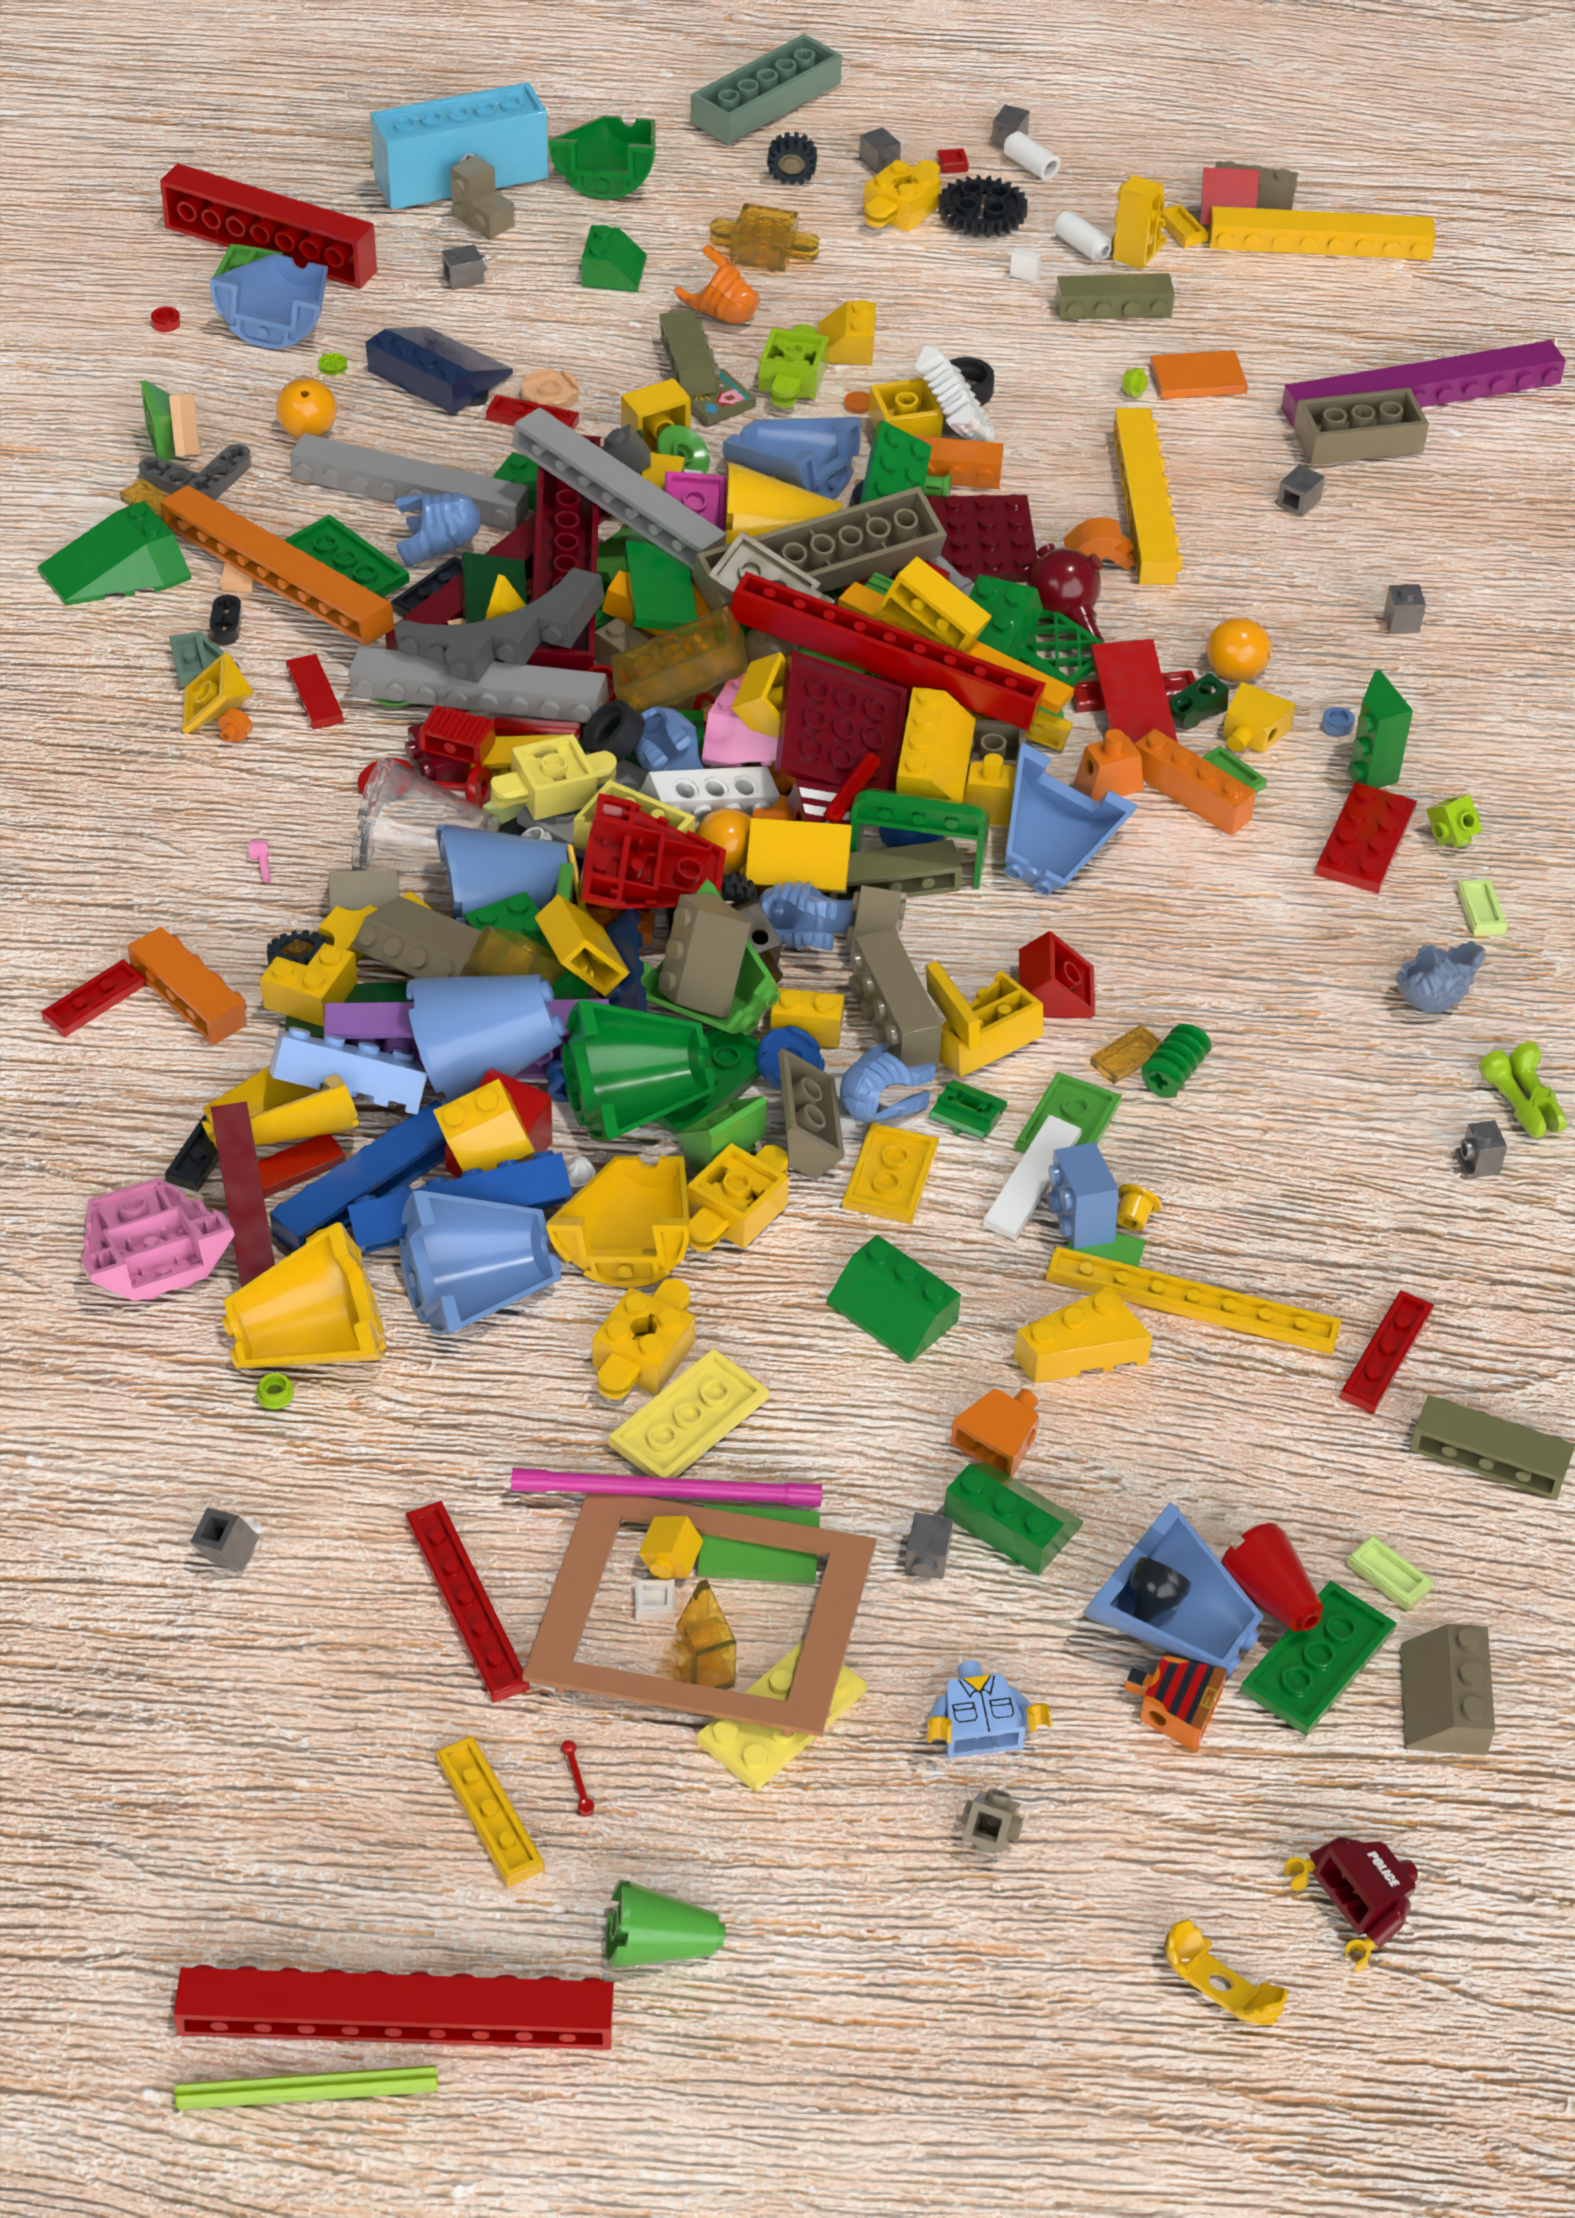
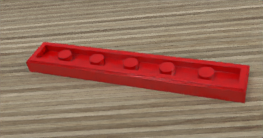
[405,1500,530,1704]

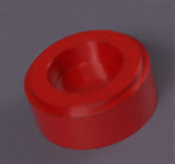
[151,306,181,332]

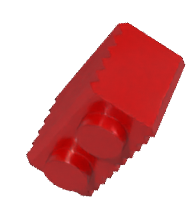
[419,704,496,765]

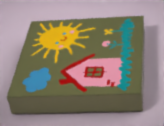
[690,368,756,427]

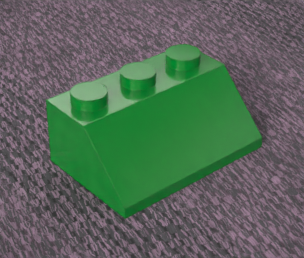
[1348,670,1413,789]
[826,1234,961,1364]
[943,1462,1083,1576]

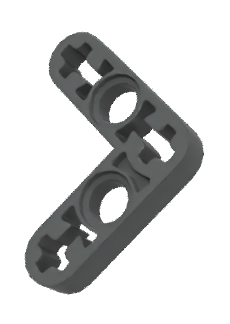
[139,444,251,501]

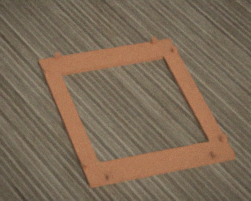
[522,1493,877,1737]

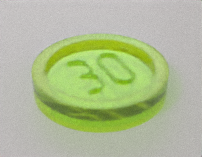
[318,353,348,376]

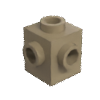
[961,1789,1024,1854]

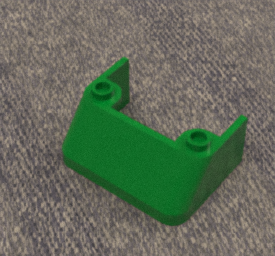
[850,788,990,889]

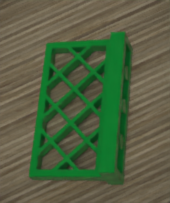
[1020,609,1104,687]

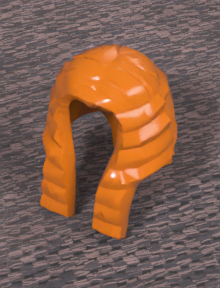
[674,245,760,324]

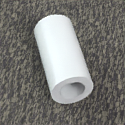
[1004,131,1061,181]
[1054,210,1112,262]

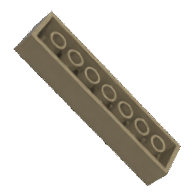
[691,486,947,625]

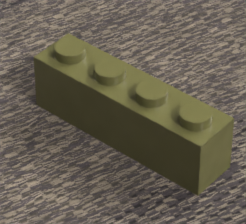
[1055,273,1175,320]
[659,309,720,396]
[825,840,962,901]
[1409,1395,1575,1501]

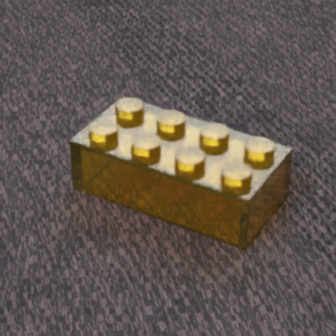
[611,605,748,714]

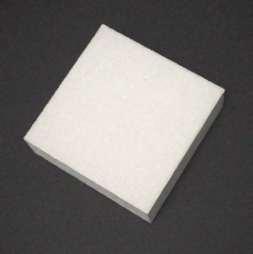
[1010,247,1041,283]
[635,1579,675,1621]

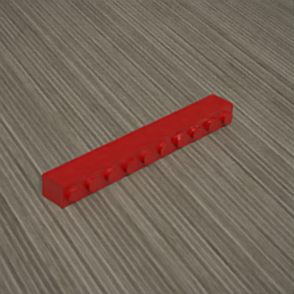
[729,572,1046,731]
[173,1964,614,2050]

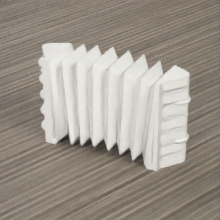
[914,345,995,442]

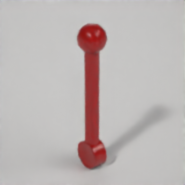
[561,1740,594,1817]

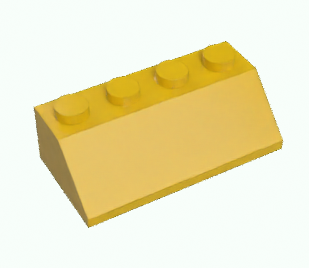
[896,687,976,801]

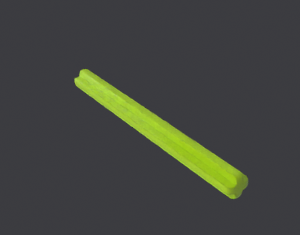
[174,2065,438,2110]

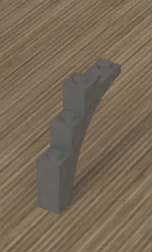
[394,568,605,684]

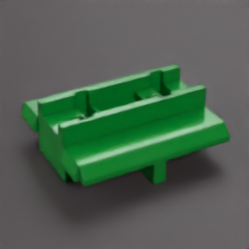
[929,1079,1008,1140]

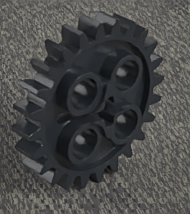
[938,175,1028,238]

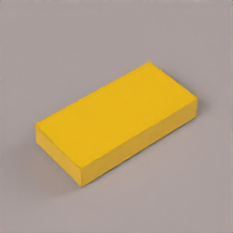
[1160,204,1209,248]

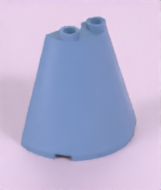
[210,254,328,349]
[723,417,861,499]
[1004,742,1138,895]
[435,824,576,924]
[406,974,566,1105]
[400,1190,561,1336]
[1082,1502,1264,1678]

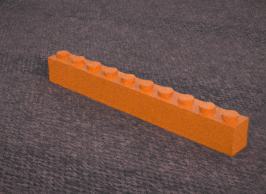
[159,485,394,646]

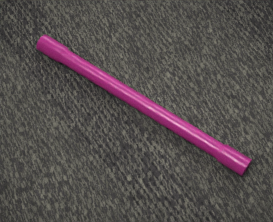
[511,1467,822,1507]

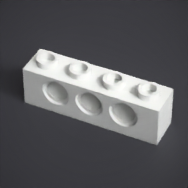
[640,766,780,822]

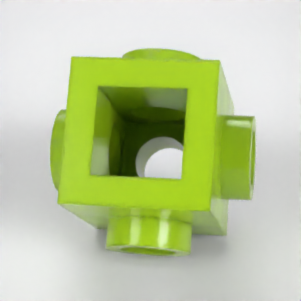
[1426,794,1483,848]

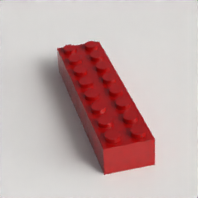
[160,163,377,289]

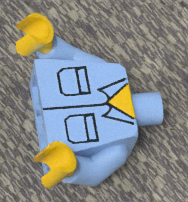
[926,1661,1053,1759]

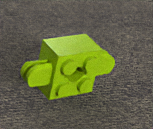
[759,324,829,408]

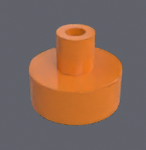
[218,708,253,742]

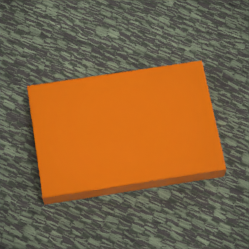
[1150,350,1248,399]

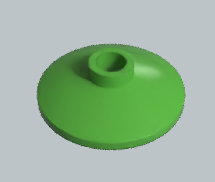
[657,425,710,474]

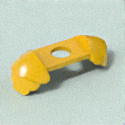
[1163,1919,1288,2025]

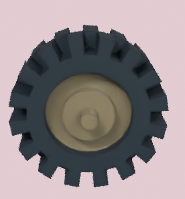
[767,132,817,185]

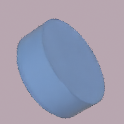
[1322,707,1355,737]

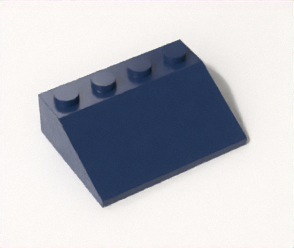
[365,326,513,414]

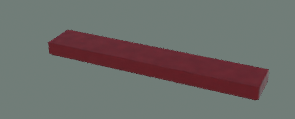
[210,1101,275,1288]

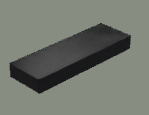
[391,556,462,617]
[165,1099,219,1192]

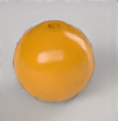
[275,377,337,439]
[1206,618,1272,681]
[695,808,751,875]

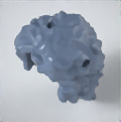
[1396,941,1485,1014]

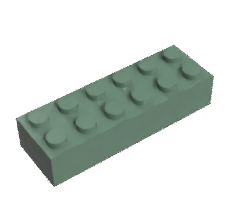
[690,34,842,145]

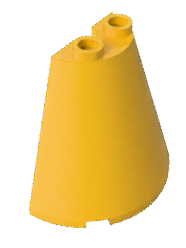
[725,463,843,545]
[202,1065,360,1149]
[546,1156,690,1288]
[222,1222,387,1369]

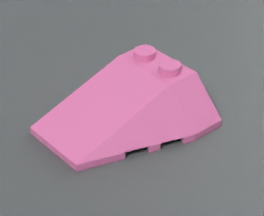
[701,670,778,768]
[81,1177,235,1302]

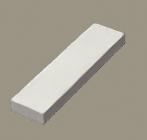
[983,1115,1081,1241]

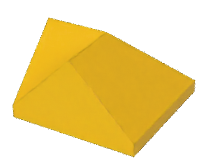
[182,652,254,734]

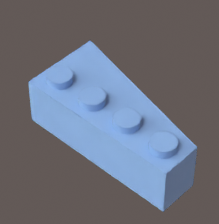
[269,1027,427,1115]

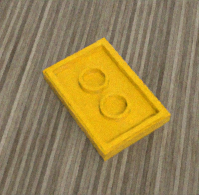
[746,818,852,893]
[842,1122,939,1224]

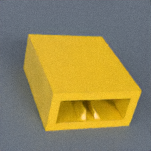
[535,894,630,997]

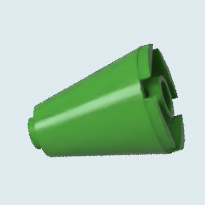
[605,1879,725,1968]

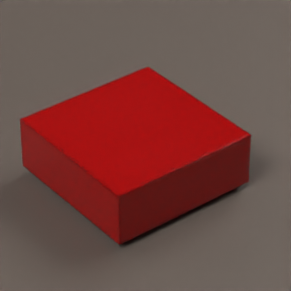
[937,148,969,174]

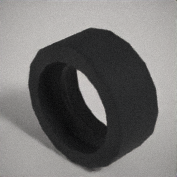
[949,357,995,406]
[582,700,645,762]

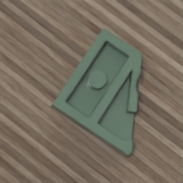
[169,631,240,687]

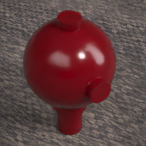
[1026,543,1104,651]

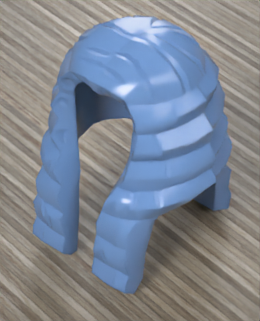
[395,492,481,566]
[633,706,705,772]
[759,881,855,951]
[840,1043,936,1123]

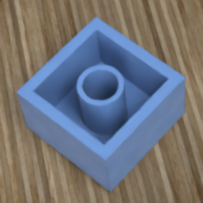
[1047,1142,1119,1249]

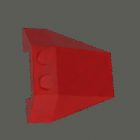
[578,793,726,909]

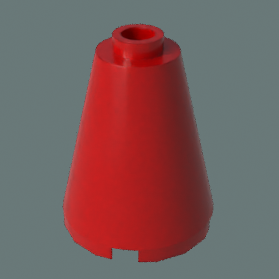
[1221,1523,1323,1632]

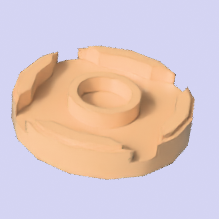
[521,368,579,409]

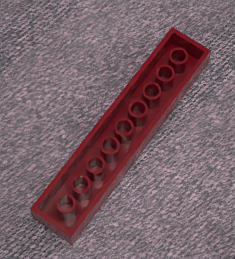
[529,435,601,671]

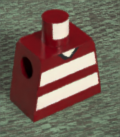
[787,779,853,825]

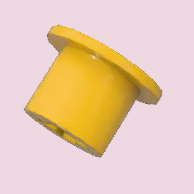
[1117,1184,1162,1231]

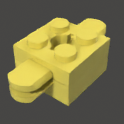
[491,734,617,820]

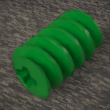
[1141,1023,1212,1098]

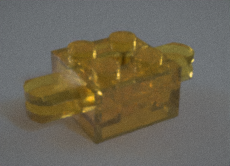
[710,203,819,272]

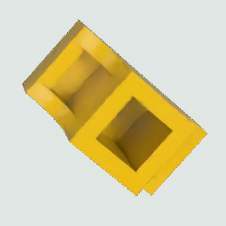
[318,905,379,963]

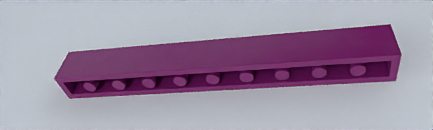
[1281,340,1566,428]

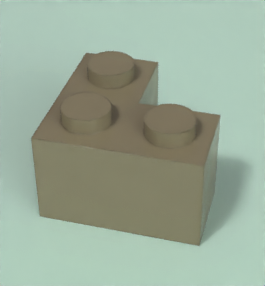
[450,155,515,239]
[846,885,908,953]

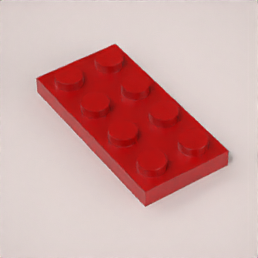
[1315,782,1417,894]

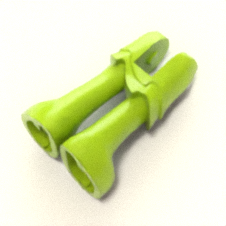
[1478,1041,1567,1139]

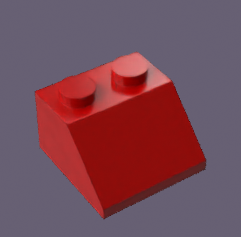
[1018,931,1095,1019]

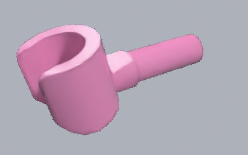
[249,840,271,883]

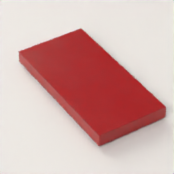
[1090,639,1178,744]

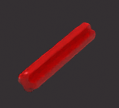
[494,717,583,741]
[823,752,881,824]

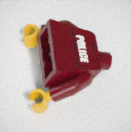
[1284,1836,1418,1972]

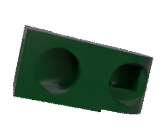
[1169,673,1229,730]

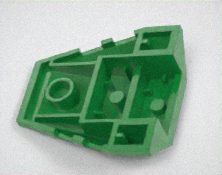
[37,500,191,606]

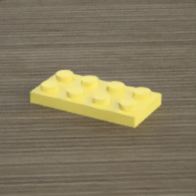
[609,1348,769,1478]
[697,1639,867,1792]

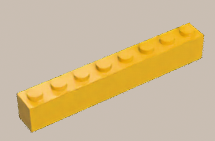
[1209,206,1436,260]
[1113,408,1183,585]

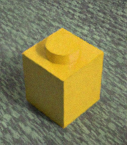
[638,1516,703,1579]

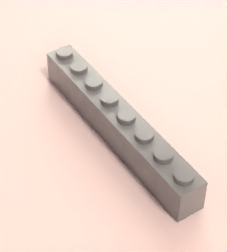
[512,407,727,570]
[289,433,529,531]
[348,647,609,723]

